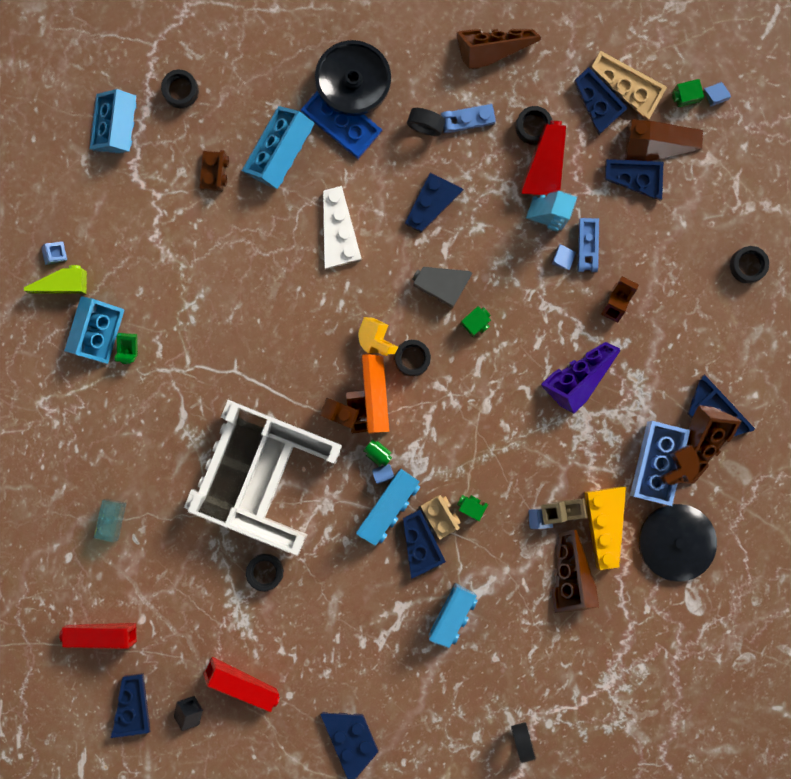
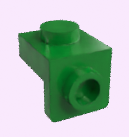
[114,333,138,364]

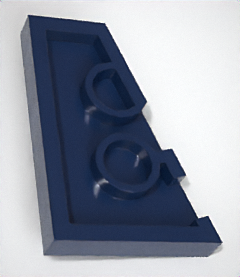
[405,173,464,233]

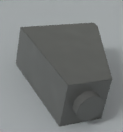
[412,267,472,308]

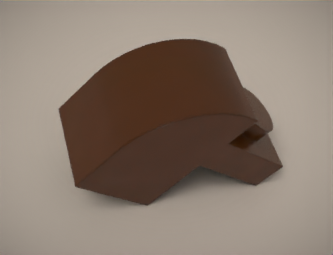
[601,276,639,323]
[346,390,368,434]
[319,398,360,429]
[660,445,700,486]

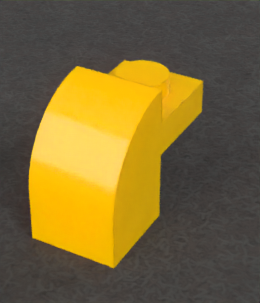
[358,317,398,356]

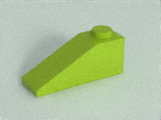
[24,265,87,294]

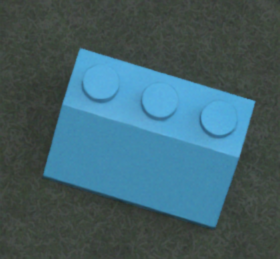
[90,89,137,153]
[64,296,125,364]
[428,583,478,648]

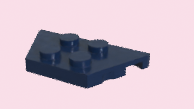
[687,374,755,436]
[320,712,378,779]

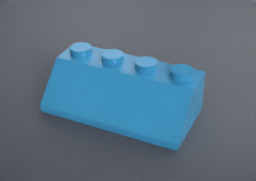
[242,106,315,189]
[356,468,420,546]

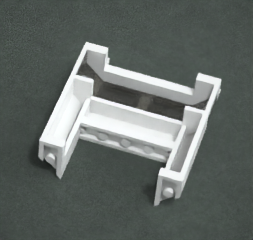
[184,400,342,556]

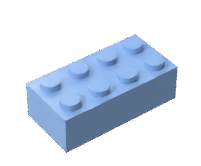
[630,421,690,506]

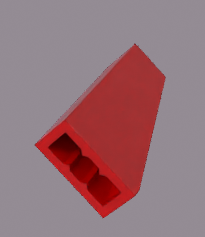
[520,120,566,195]
[59,623,137,649]
[203,657,280,712]

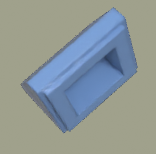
[704,82,731,107]
[41,242,67,265]
[552,244,576,270]
[372,464,394,484]
[529,509,553,529]

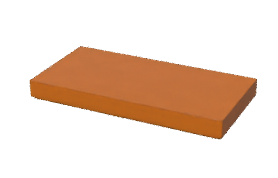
[362,354,389,433]

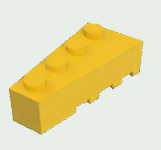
[584,486,626,570]

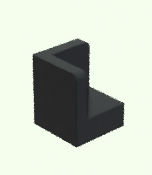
[174,696,203,731]

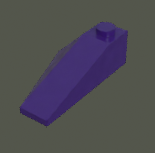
[541,342,620,414]

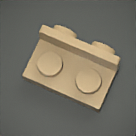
[420,495,461,540]

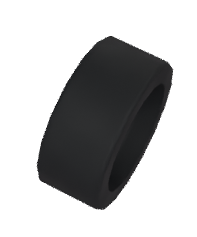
[161,69,199,109]
[516,106,552,145]
[407,108,445,136]
[730,246,770,284]
[395,339,431,377]
[246,553,284,592]
[511,722,536,763]

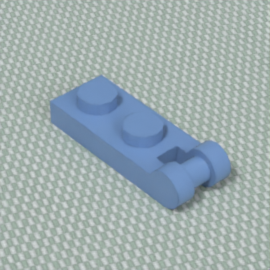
[440,104,496,133]
[578,218,599,272]

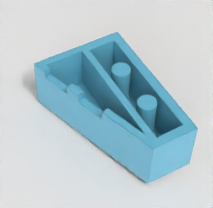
[526,191,577,231]

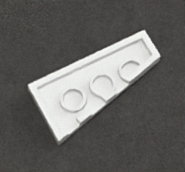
[323,186,362,269]

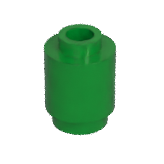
[363,439,392,467]

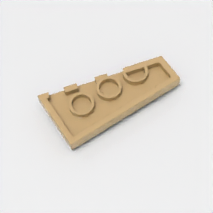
[591,51,667,121]

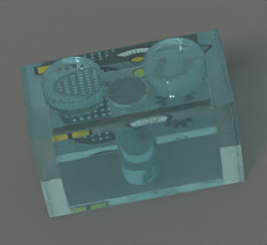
[94,499,126,542]

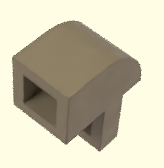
[541,498,588,525]

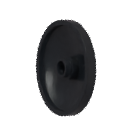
[315,40,391,116]
[639,504,717,582]

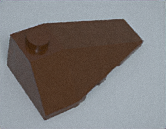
[456,29,541,69]
[625,119,703,161]
[679,405,741,484]
[552,529,599,613]

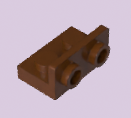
[199,150,229,192]

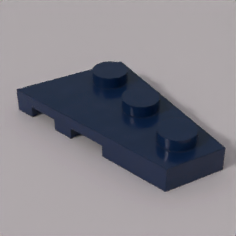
[574,67,628,135]
[605,159,664,201]
[403,510,446,579]
[111,673,151,738]

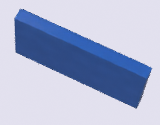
[301,91,382,159]

